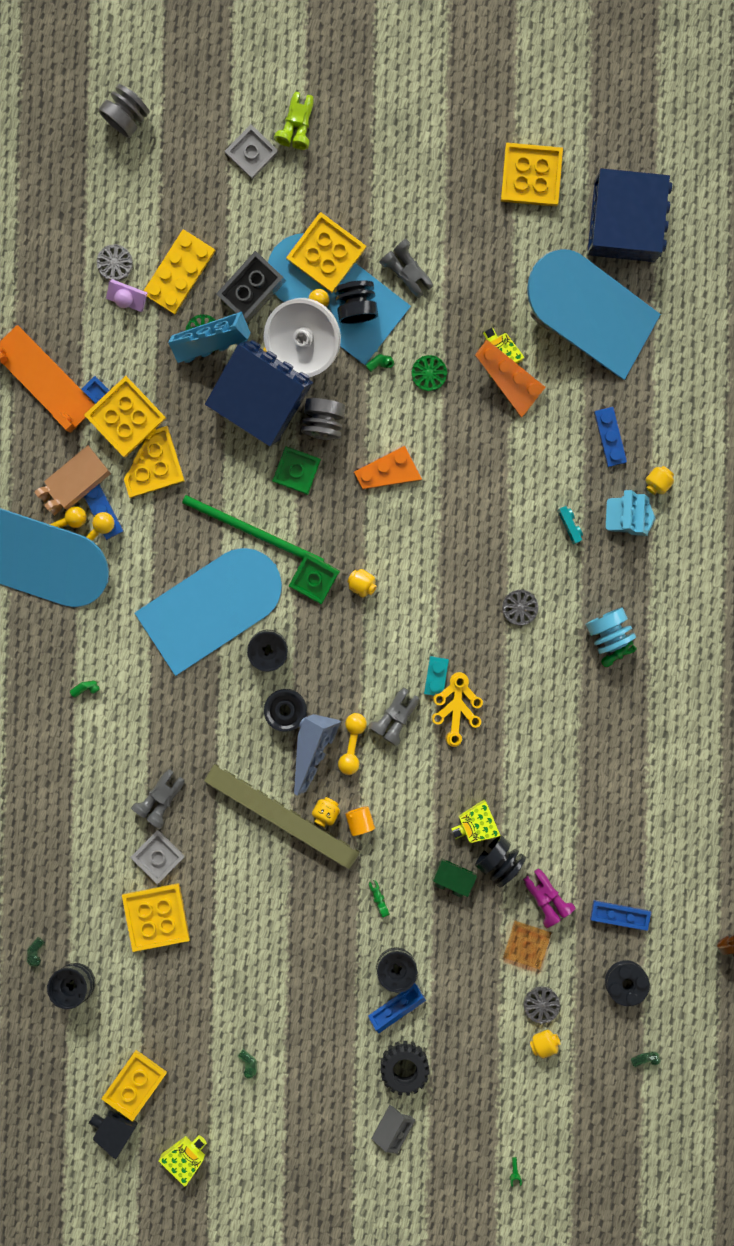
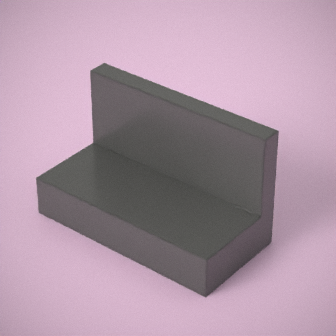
[371,1105,415,1154]

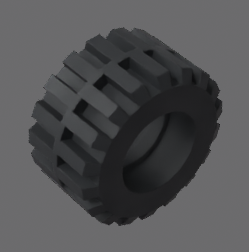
[381,1041,429,1096]

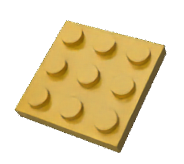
[500,143,563,207]
[286,212,366,293]
[84,376,167,458]
[122,883,190,952]

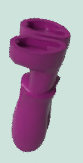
[523,868,576,929]

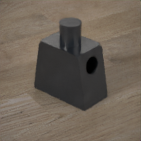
[88,1111,138,1160]

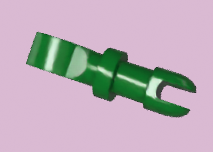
[601,640,637,667]
[369,880,390,918]

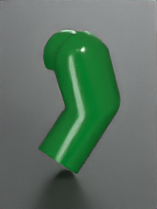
[365,354,394,372]
[70,680,100,698]

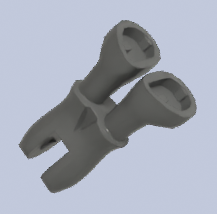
[379,238,434,298]
[368,687,420,747]
[131,769,185,829]

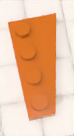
[475,340,546,418]

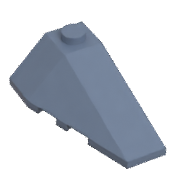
[294,714,341,796]

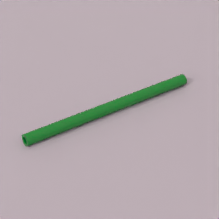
[182,495,324,561]

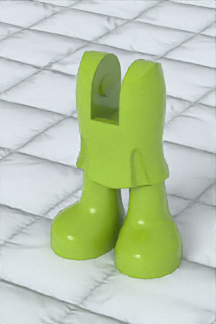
[274,92,314,150]

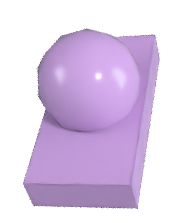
[106,279,147,312]

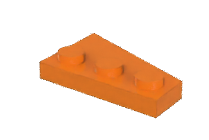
[354,446,422,489]

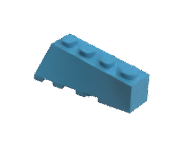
[168,312,251,363]

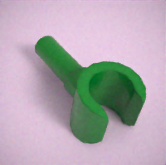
[510,1157,522,1187]

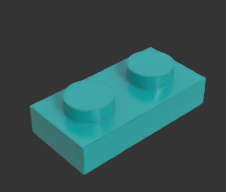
[557,506,583,545]
[424,656,449,697]

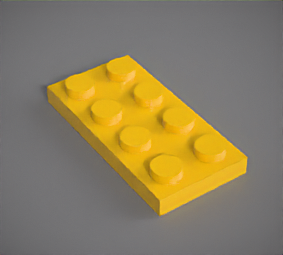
[144,229,216,315]

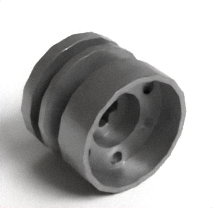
[98,84,150,138]
[301,398,345,440]

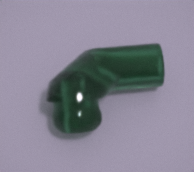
[27,937,45,967]
[237,1049,257,1079]
[631,1051,661,1067]

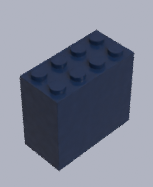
[587,168,672,262]
[205,340,313,446]

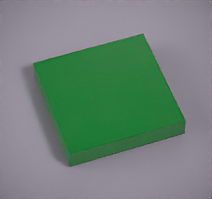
[272,446,321,495]
[289,553,340,605]

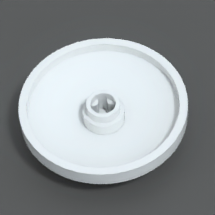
[264,298,341,377]

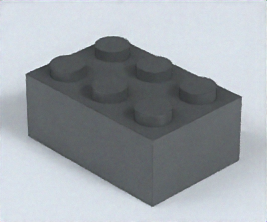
[216,251,286,324]

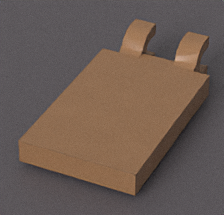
[34,445,111,516]

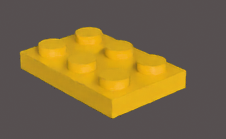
[101,1050,167,1122]

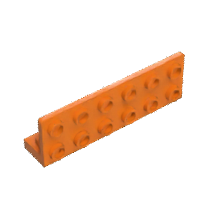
[0,325,95,433]

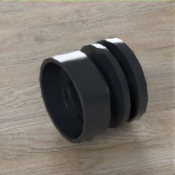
[334,280,378,324]
[247,629,288,672]
[475,835,526,888]
[376,947,418,993]
[47,963,96,1009]

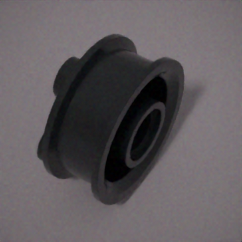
[264,689,307,732]
[605,960,650,1007]

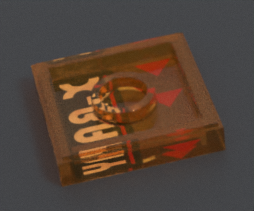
[503,920,552,970]

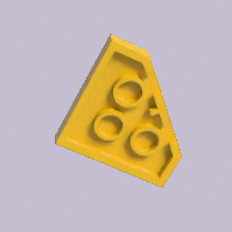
[124,426,185,498]

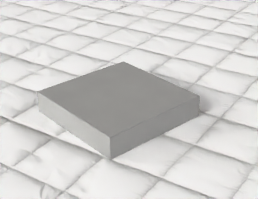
[224,124,278,179]
[130,830,185,884]

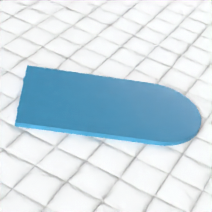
[268,233,411,365]
[527,249,661,380]
[0,508,109,607]
[135,548,282,676]

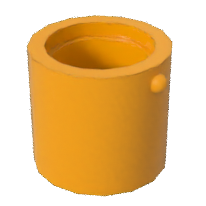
[345,806,375,836]

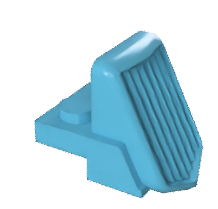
[606,490,656,536]

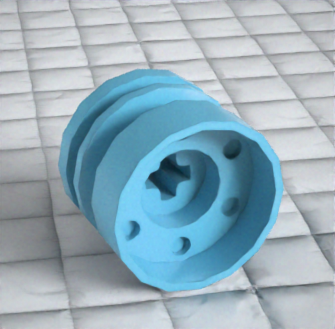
[585,607,636,654]

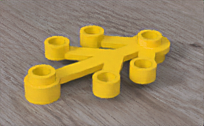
[431,672,483,747]

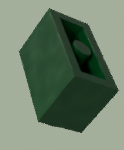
[432,858,477,898]

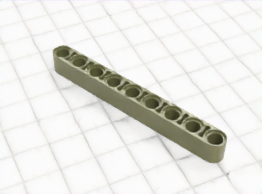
[204,764,360,869]

